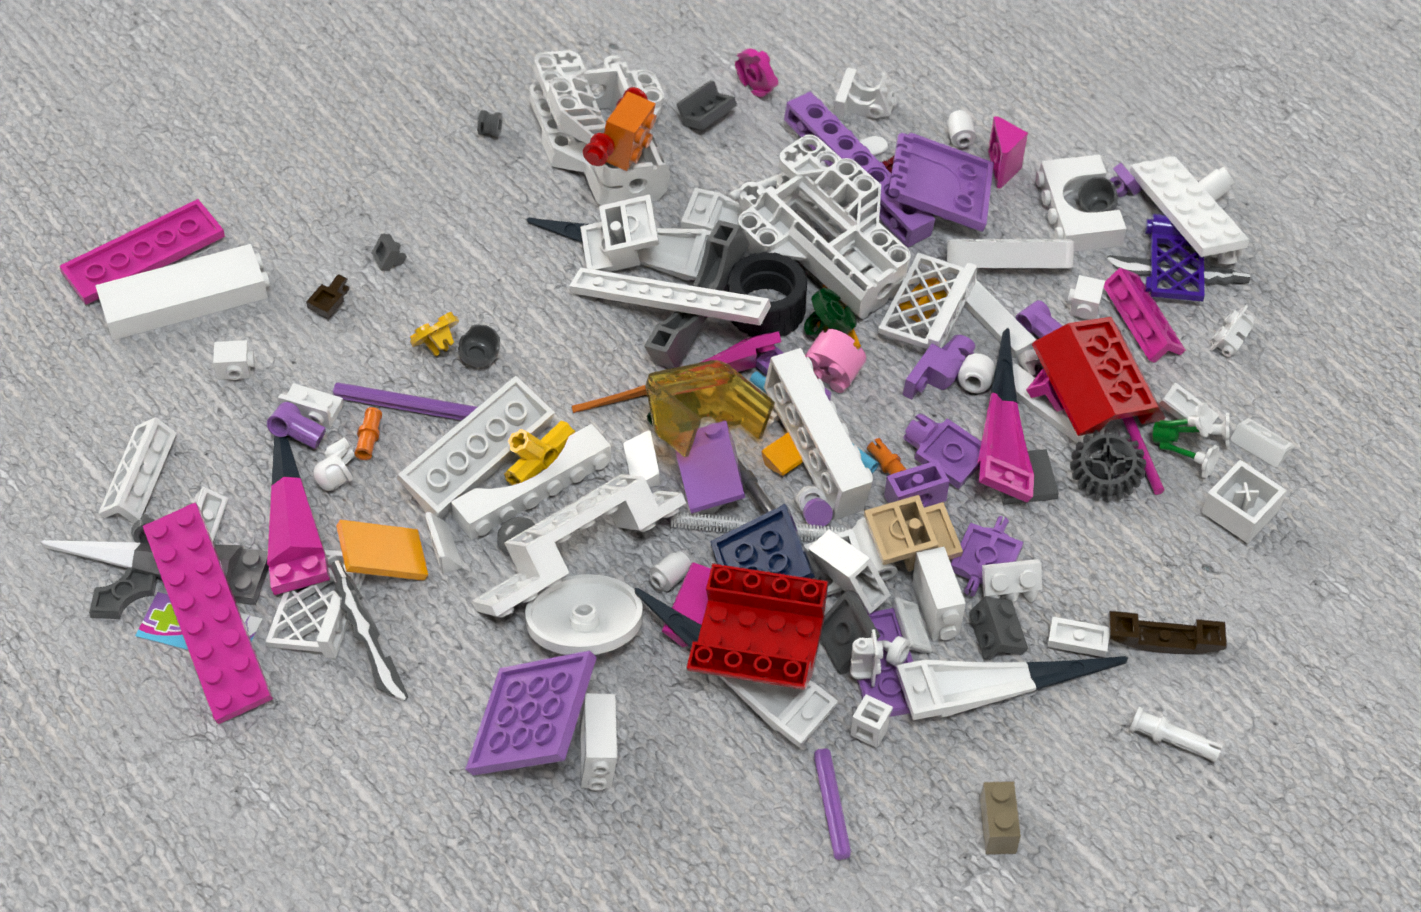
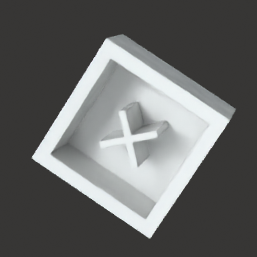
[1202,460,1287,543]

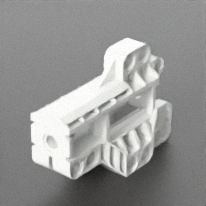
[529,50,671,205]
[738,135,911,319]

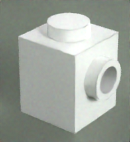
[1067,275,1105,320]
[213,340,255,380]

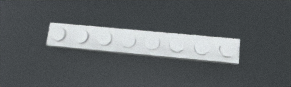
[569,267,771,325]

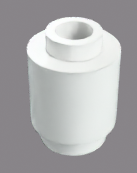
[947,110,976,147]
[1199,167,1235,201]
[650,551,691,591]

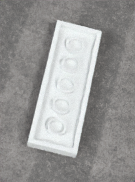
[1129,157,1249,257]

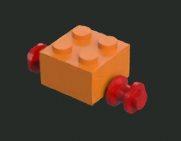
[583,87,657,171]

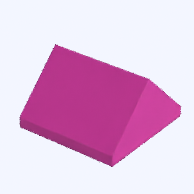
[988,116,1028,188]

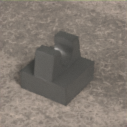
[371,233,407,271]

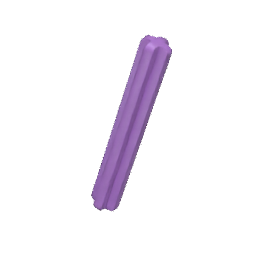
[814,748,851,860]

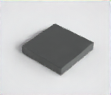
[1000,449,1059,505]
[820,590,880,673]

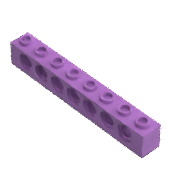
[784,91,935,248]

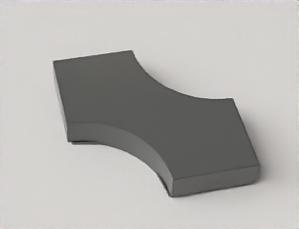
[89,567,158,619]

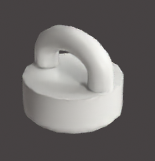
[795,485,826,511]
[882,636,910,667]

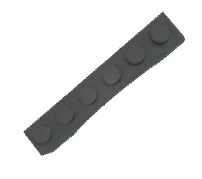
[644,220,750,370]

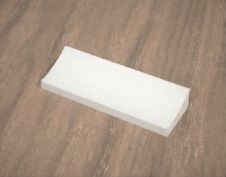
[397,376,555,519]

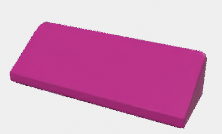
[662,562,711,648]

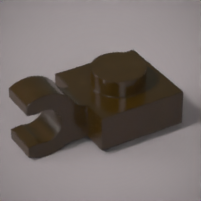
[306,274,350,319]

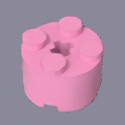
[805,329,866,393]

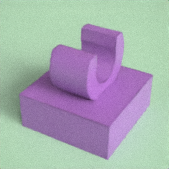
[1110,163,1142,198]

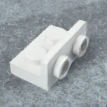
[277,383,344,429]

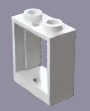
[580,693,617,791]

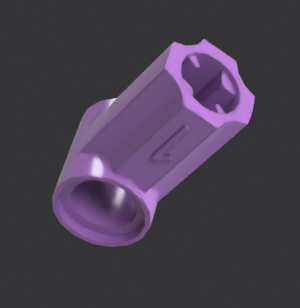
[1016,300,1062,338]
[266,402,326,449]

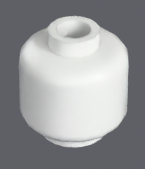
[958,353,995,393]

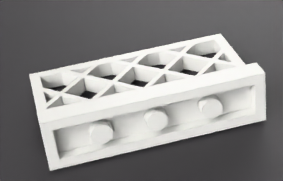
[878,253,977,349]
[265,550,365,659]

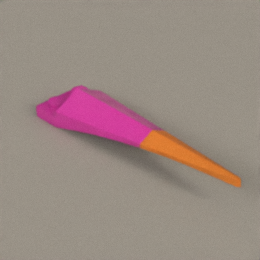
[572,332,781,413]

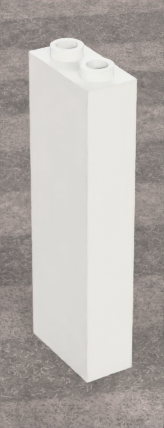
[95,244,270,341]

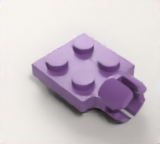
[903,413,982,489]

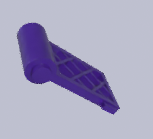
[1145,214,1205,302]

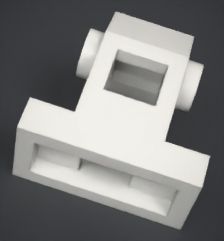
[834,67,896,120]

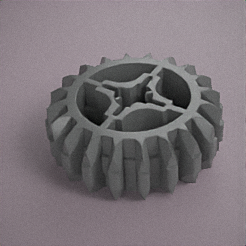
[1070,428,1146,502]

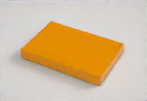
[336,519,429,581]

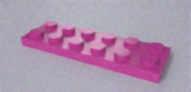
[59,199,225,305]

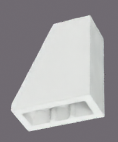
[808,530,891,614]

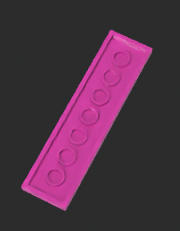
[143,502,273,725]

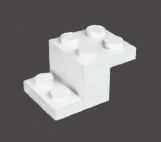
[580,194,660,272]

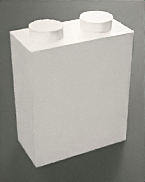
[912,547,966,641]

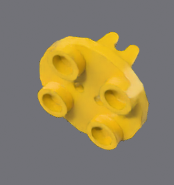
[410,312,459,356]

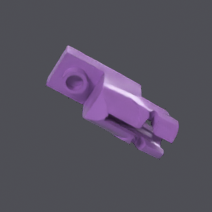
[903,334,976,400]

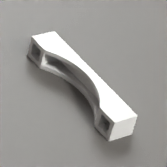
[451,424,611,540]

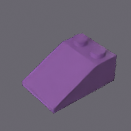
[673,420,745,514]

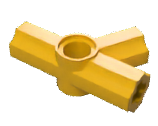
[504,421,576,485]

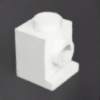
[850,694,893,748]

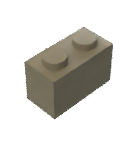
[980,781,1021,855]

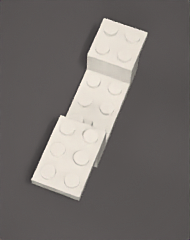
[471,474,686,617]

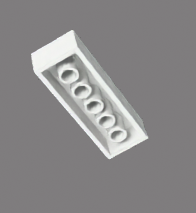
[764,348,873,520]

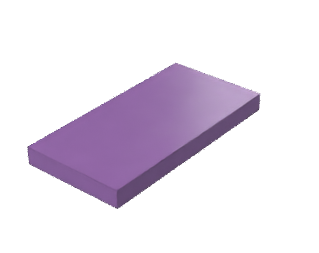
[856,608,913,717]

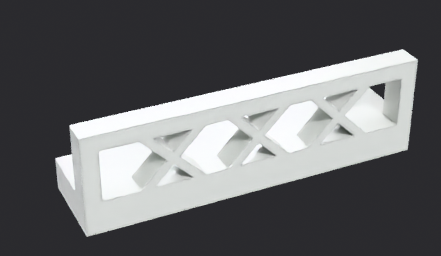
[98,417,177,523]

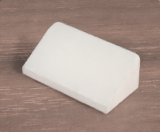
[1231,418,1294,467]
[623,431,659,487]
[193,487,228,542]
[425,512,462,573]

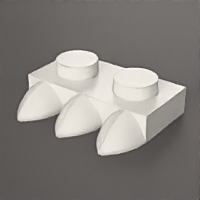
[982,559,1042,604]

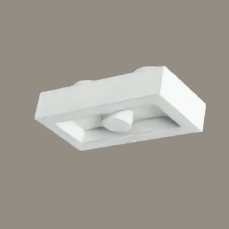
[1047,617,1109,658]

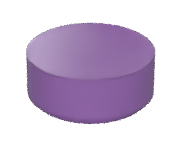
[803,498,833,528]

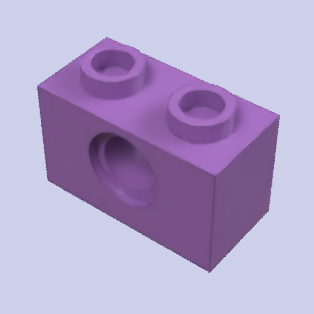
[884,460,950,508]

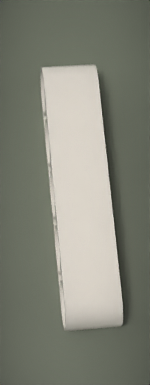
[947,239,1074,268]

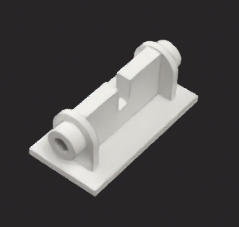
[1210,305,1254,357]
[850,629,883,686]

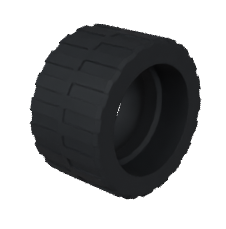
[727,252,808,337]

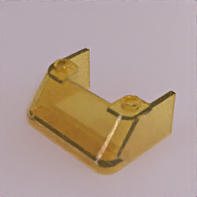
[645,360,775,457]

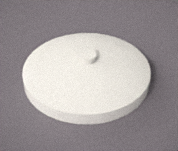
[525,574,643,655]

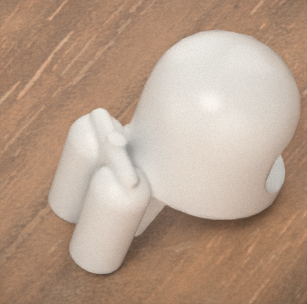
[313,437,356,491]

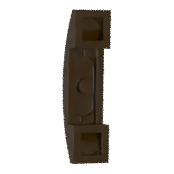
[1108,611,1227,654]

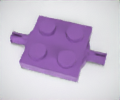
[951,516,1024,596]

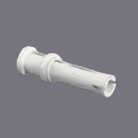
[1129,706,1223,763]

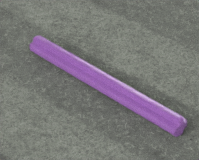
[333,382,478,420]

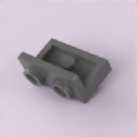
[677,80,737,130]
[969,596,1028,660]

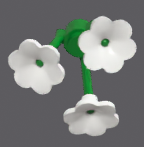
[1152,402,1229,479]

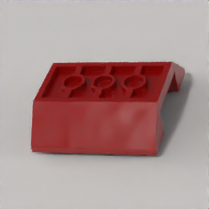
[1032,317,1166,436]
[686,563,828,690]

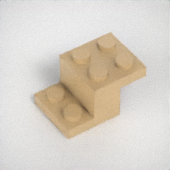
[864,495,963,572]

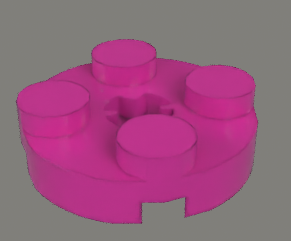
[735,48,779,97]

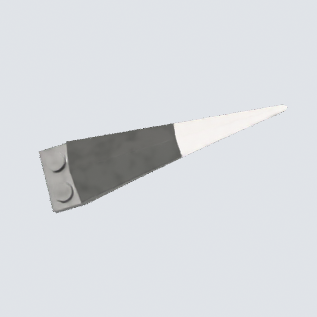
[41,540,269,605]

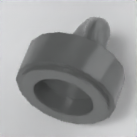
[131,514,155,543]

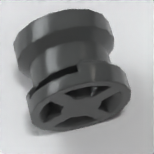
[477,110,503,137]

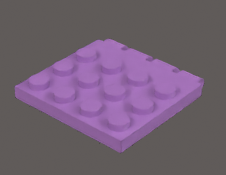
[889,132,994,232]

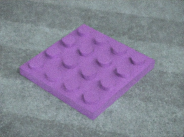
[466,650,597,776]

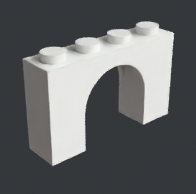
[1036,155,1126,252]

